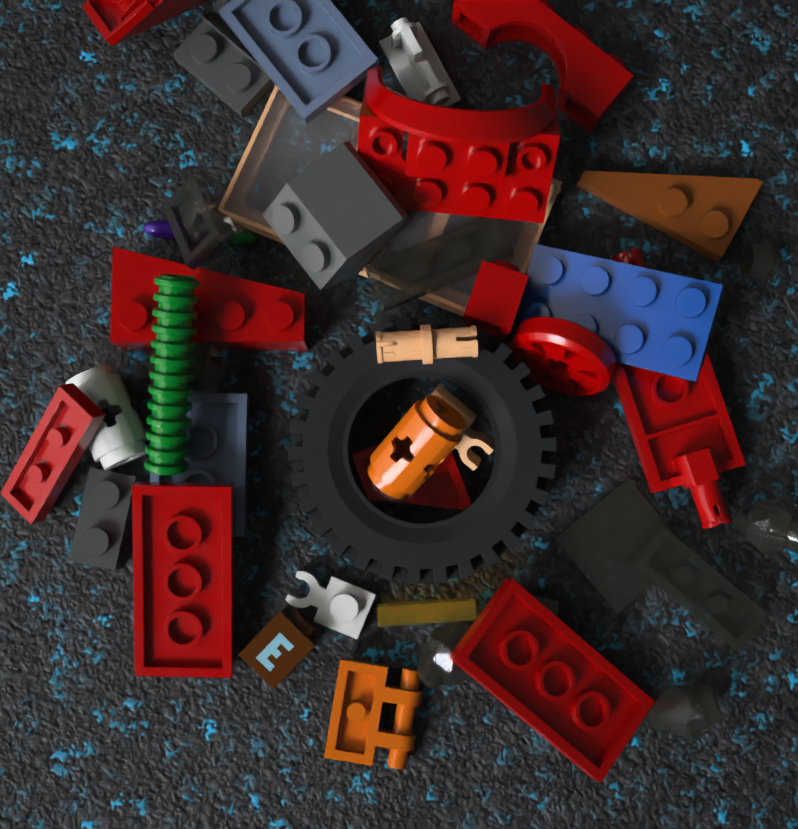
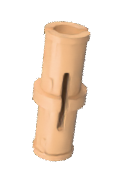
[376,324,478,365]

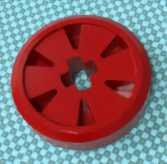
[509,317,616,396]

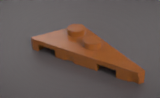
[576,170,763,262]

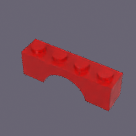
[451,0,634,134]

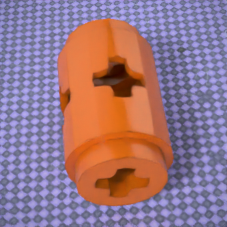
[367,395,466,499]

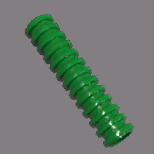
[144,274,200,475]

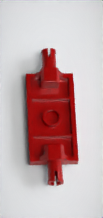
[612,248,746,529]

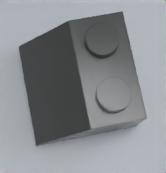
[262,141,409,290]

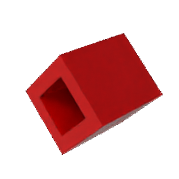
[461,260,529,341]

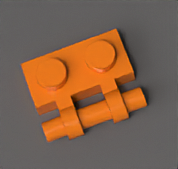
[324,657,423,770]

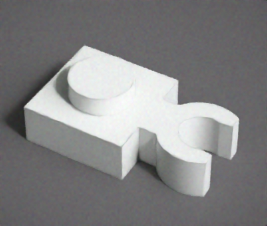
[286,570,376,639]

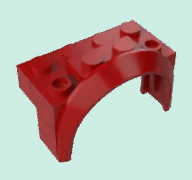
[357,66,560,223]

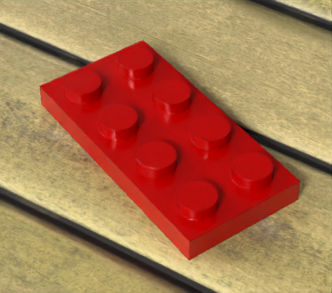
[132,481,235,678]
[448,578,655,783]

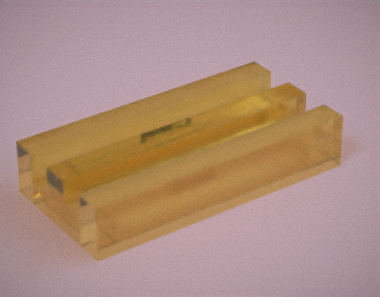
[377,597,477,627]

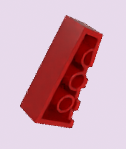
[110,247,309,351]

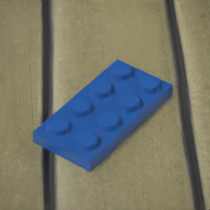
[510,244,725,383]

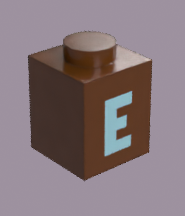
[238,608,319,689]

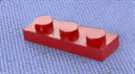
[0,383,106,525]

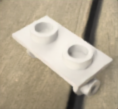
[379,17,461,107]

